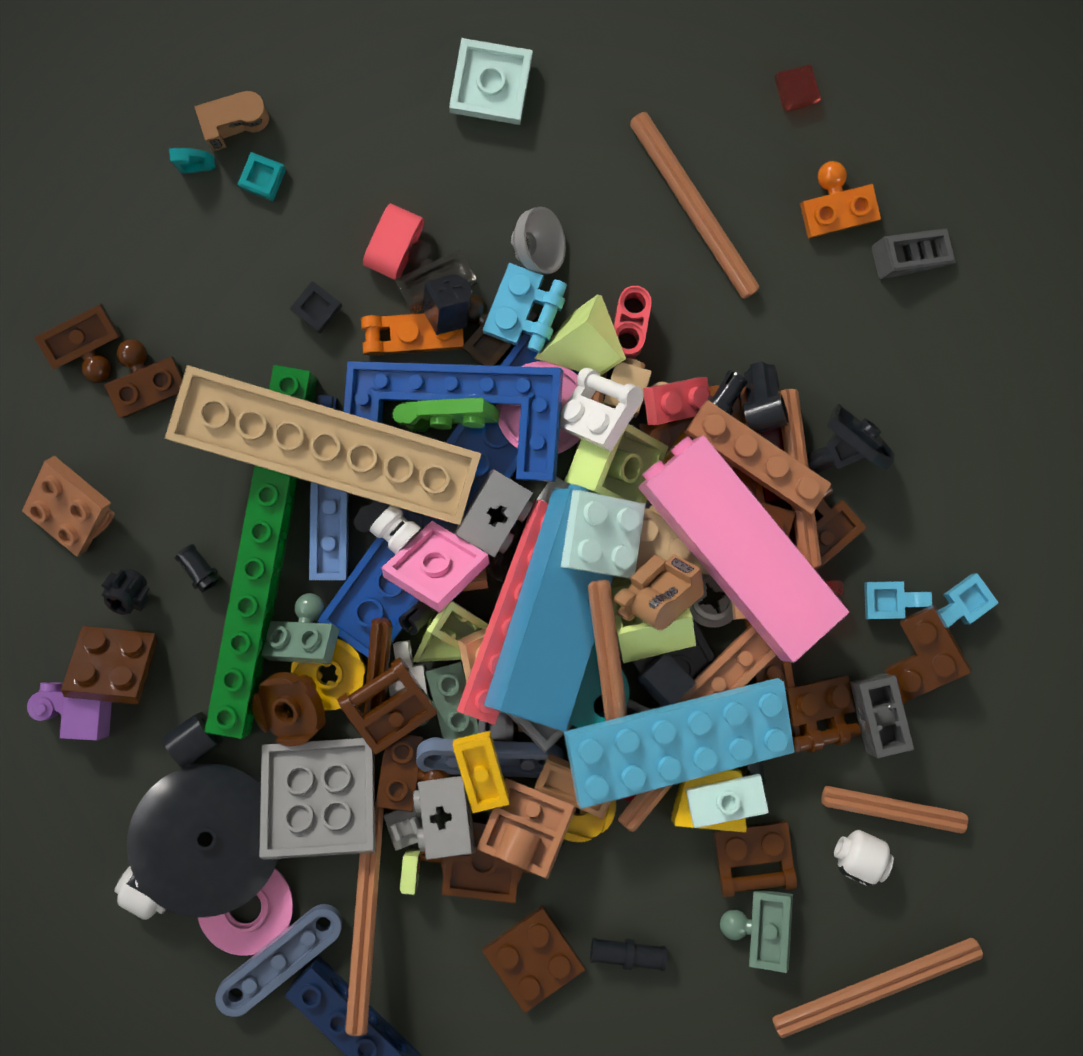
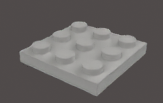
[260,738,376,860]

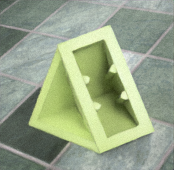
[534,294,626,376]
[412,601,488,662]

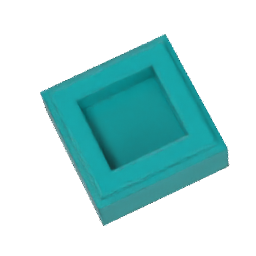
[237,152,286,201]

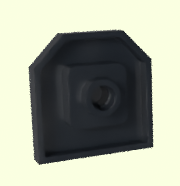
[807,403,895,473]

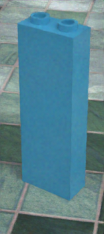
[484,484,614,732]

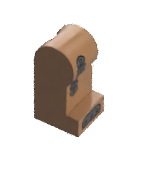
[194,91,270,152]
[632,554,704,631]

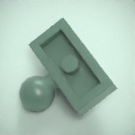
[261,593,340,664]
[418,662,479,739]
[720,890,793,973]

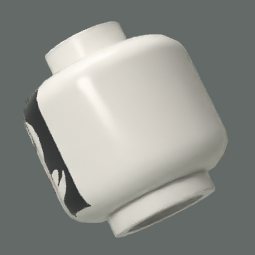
[834,830,894,886]
[114,866,166,920]

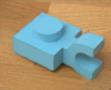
[938,573,998,627]
[864,581,932,619]

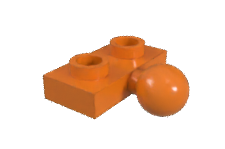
[800,161,881,239]

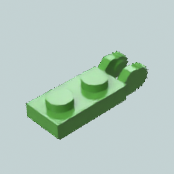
[392,398,500,432]

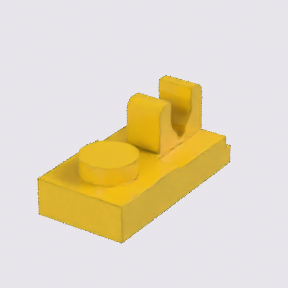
[452,731,509,813]

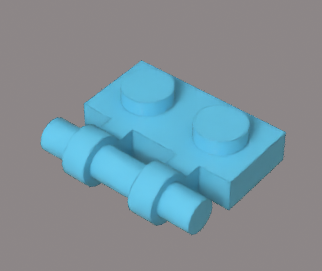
[483,263,567,353]

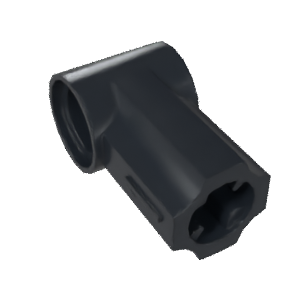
[744,361,789,433]

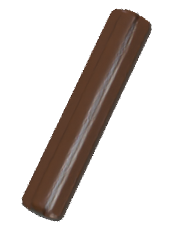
[363,618,392,714]

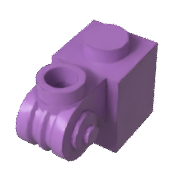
[27,682,112,740]

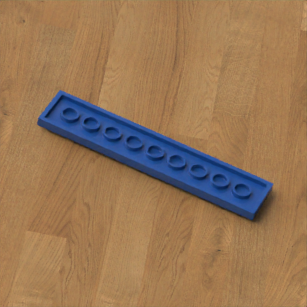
[317,333,579,657]

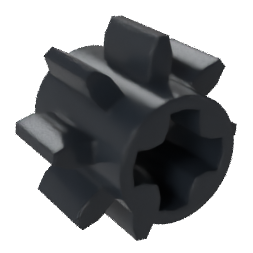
[101,569,150,615]

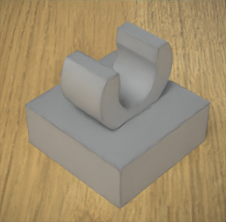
[384,805,423,851]

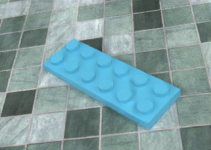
[564,678,795,809]

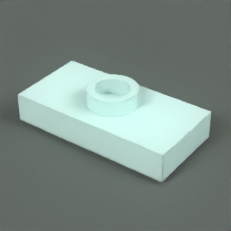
[685,774,769,828]

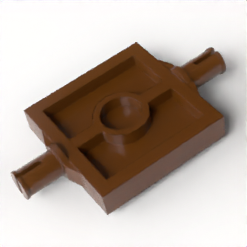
[420,817,534,903]

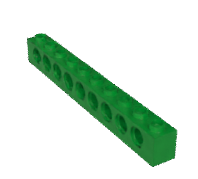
[204,365,318,739]

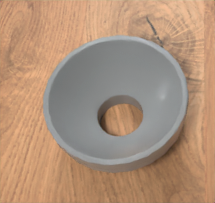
[511,207,566,275]

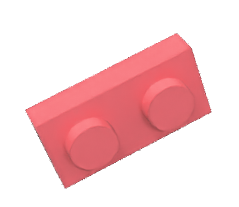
[643,377,710,425]

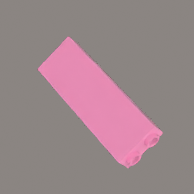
[638,435,849,663]

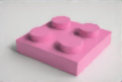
[381,521,489,613]

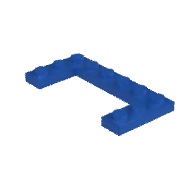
[343,361,564,482]

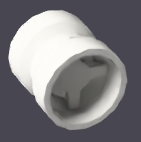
[369,506,422,555]

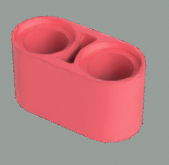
[363,203,424,281]
[613,286,651,359]

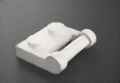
[560,368,643,452]

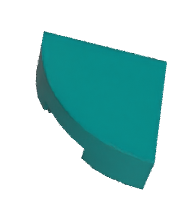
[169,148,216,174]

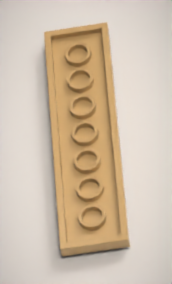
[165,365,481,526]

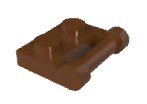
[337,657,438,755]
[713,820,797,898]

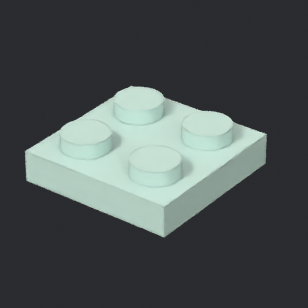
[449,38,533,125]
[561,490,645,579]

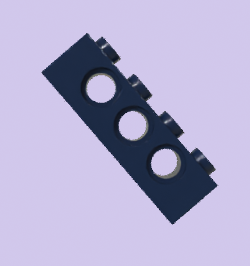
[285,955,422,1056]

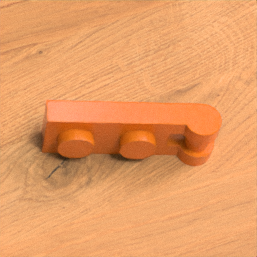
[361,313,464,356]

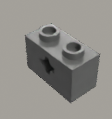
[850,673,914,758]

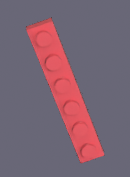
[457,500,548,725]

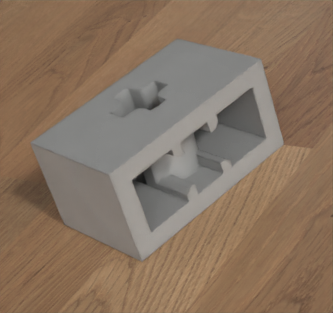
[453,470,533,558]
[413,776,476,859]

